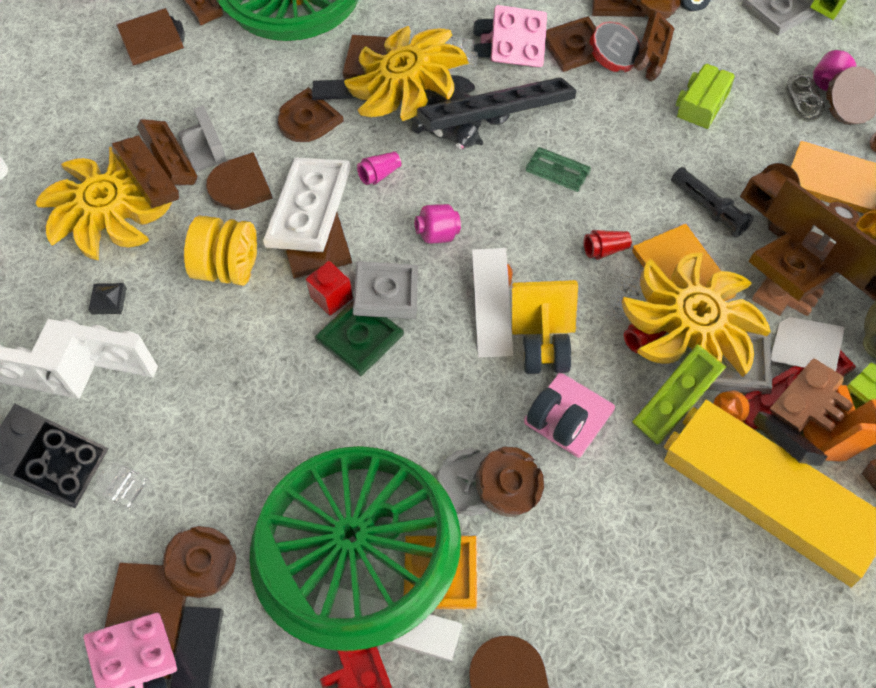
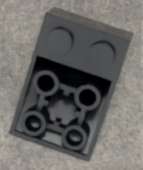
[0,403,109,508]

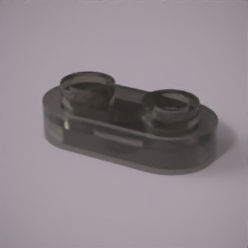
[785,74,825,122]

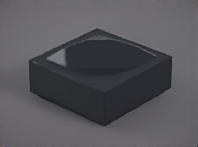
[88,283,127,315]

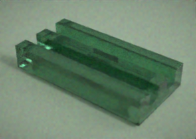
[526,147,591,192]

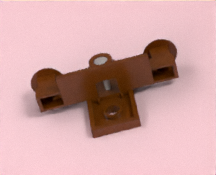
[740,163,876,302]

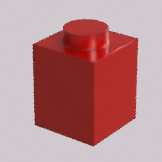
[305,261,353,316]

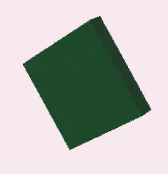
[315,300,404,377]

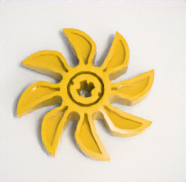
[344,26,469,121]
[35,147,172,260]
[621,253,771,377]

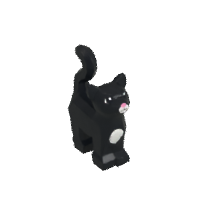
[412,89,510,150]

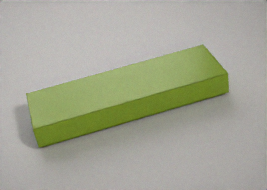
[632,344,726,445]

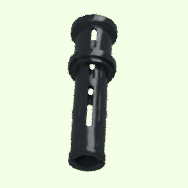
[671,167,754,238]

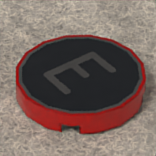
[589,21,641,72]

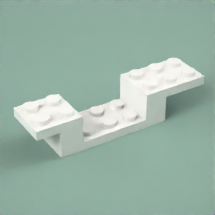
[0,319,158,399]

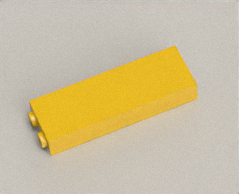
[664,399,876,588]

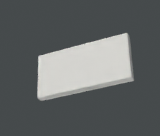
[263,157,351,252]

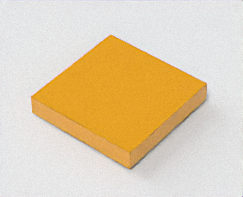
[403,536,477,609]

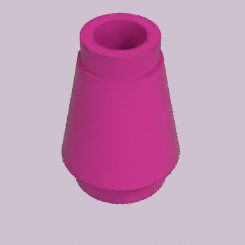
[357,151,401,185]

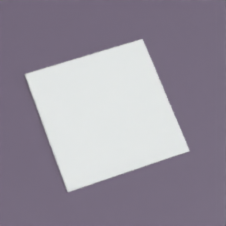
[771,317,845,371]

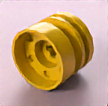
[184,215,257,286]

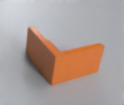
[803,385,876,461]

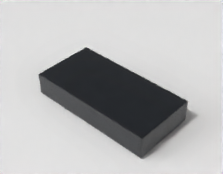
[753,411,828,466]

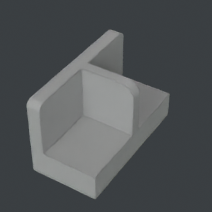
[178,105,227,172]

